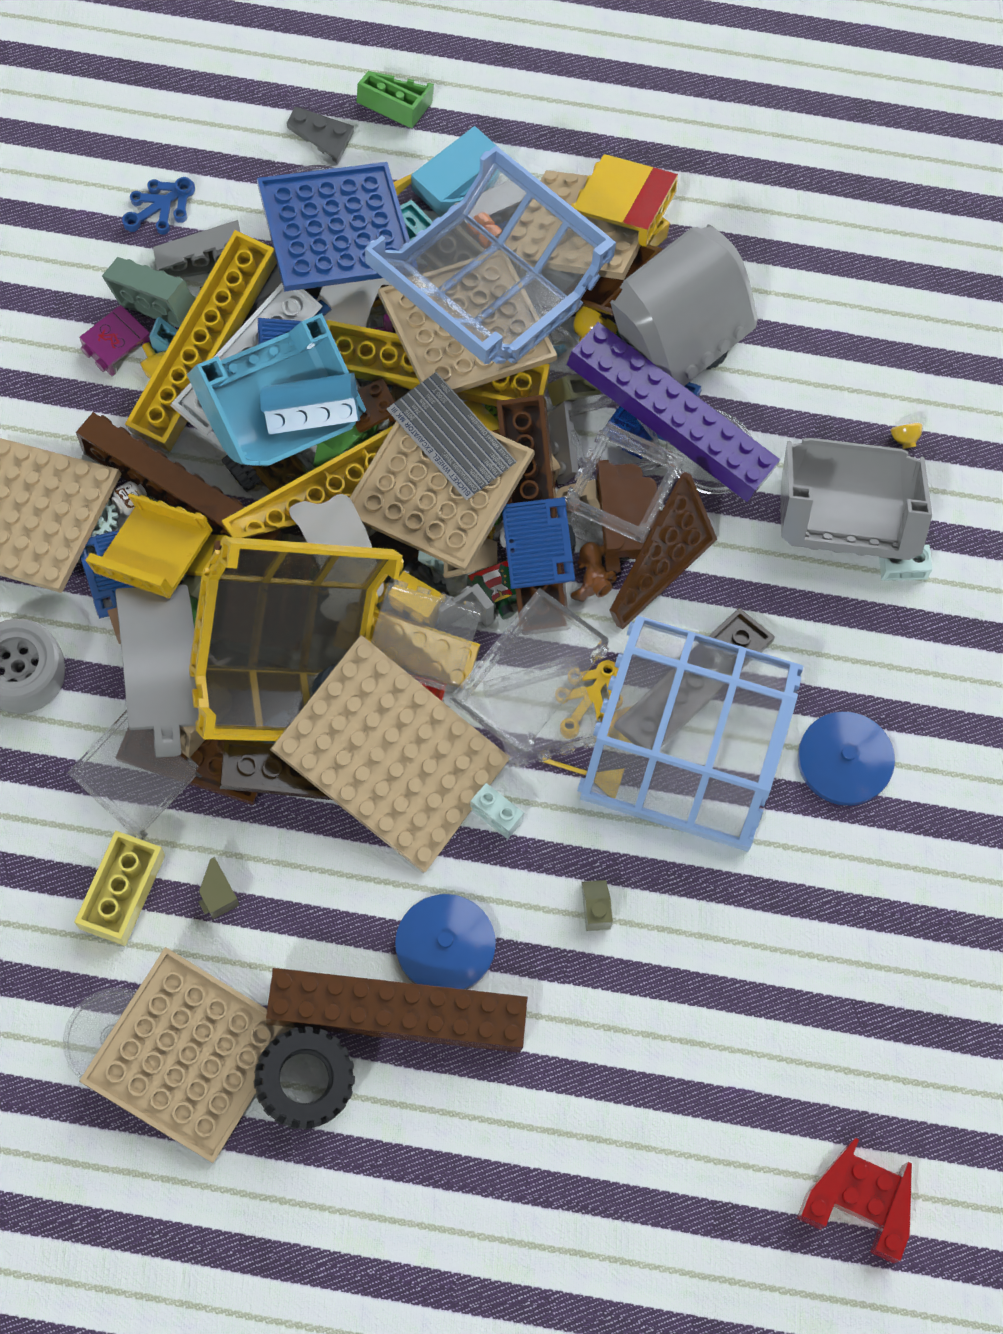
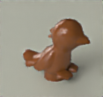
[570,542,617,602]

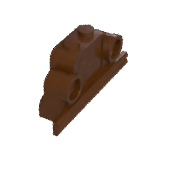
[595,460,662,573]

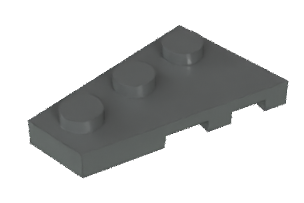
[287,106,354,164]

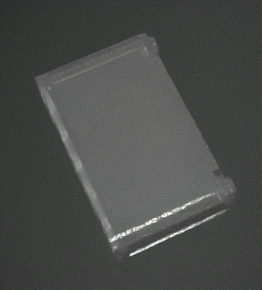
[450,588,609,754]

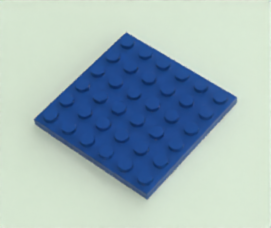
[257,162,418,292]

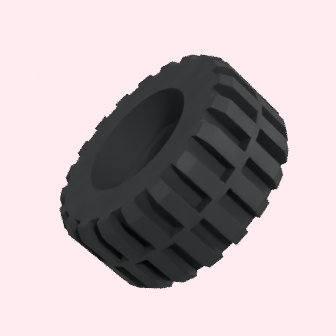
[253,1027,355,1130]

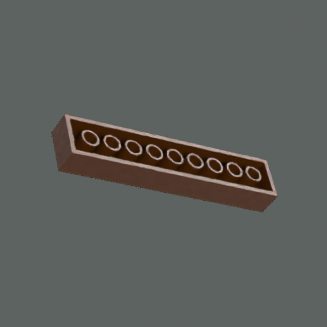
[497,395,570,636]
[76,412,283,541]
[266,968,528,1053]

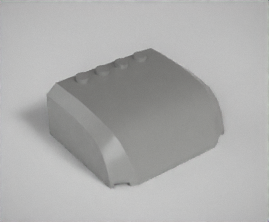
[610,224,758,386]
[780,438,932,560]

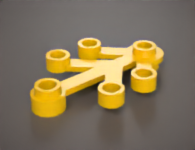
[555,660,623,740]

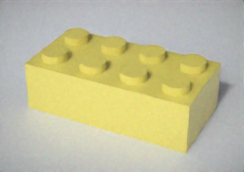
[74,830,165,946]

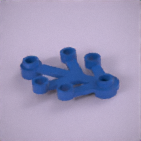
[122,177,195,235]

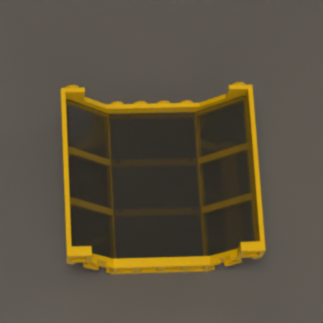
[189,537,403,741]

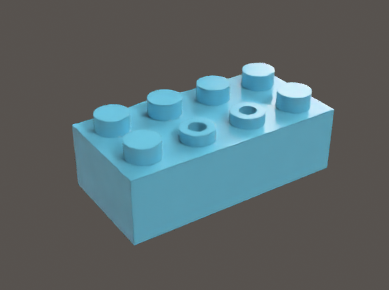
[411,126,502,217]

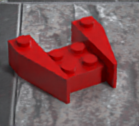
[796,1138,912,1263]

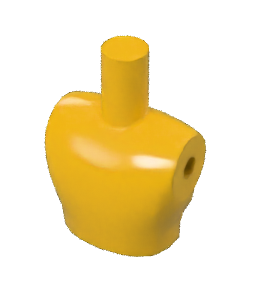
[140,342,166,379]

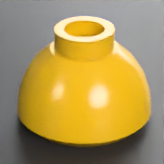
[891,423,923,449]

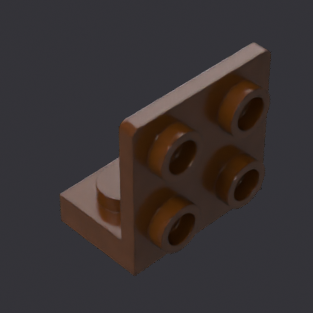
[355,378,396,433]

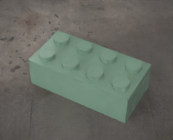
[102,257,196,327]

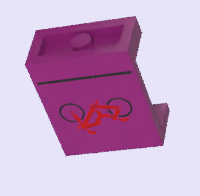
[79,305,152,377]

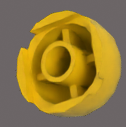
[573,306,618,342]

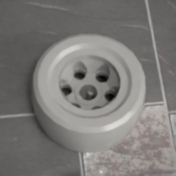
[0,619,65,714]

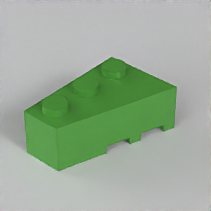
[356,71,434,128]
[313,424,378,468]

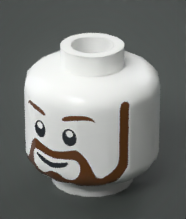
[111,481,147,516]

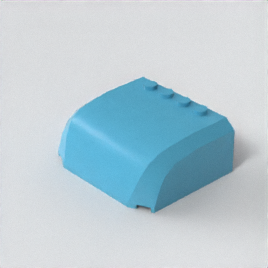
[187,313,366,466]

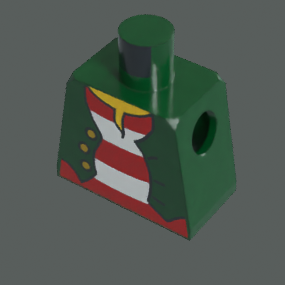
[467,560,517,620]

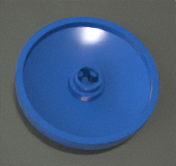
[797,712,895,806]
[395,894,496,990]

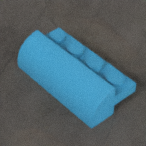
[260,373,360,434]

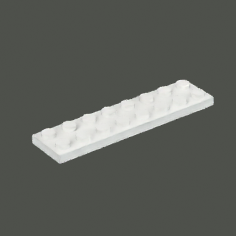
[170,283,322,436]

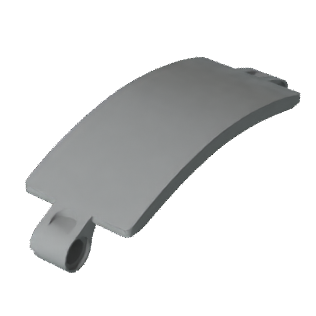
[116,585,199,758]

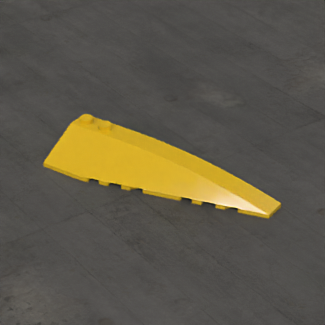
[222,425,394,538]

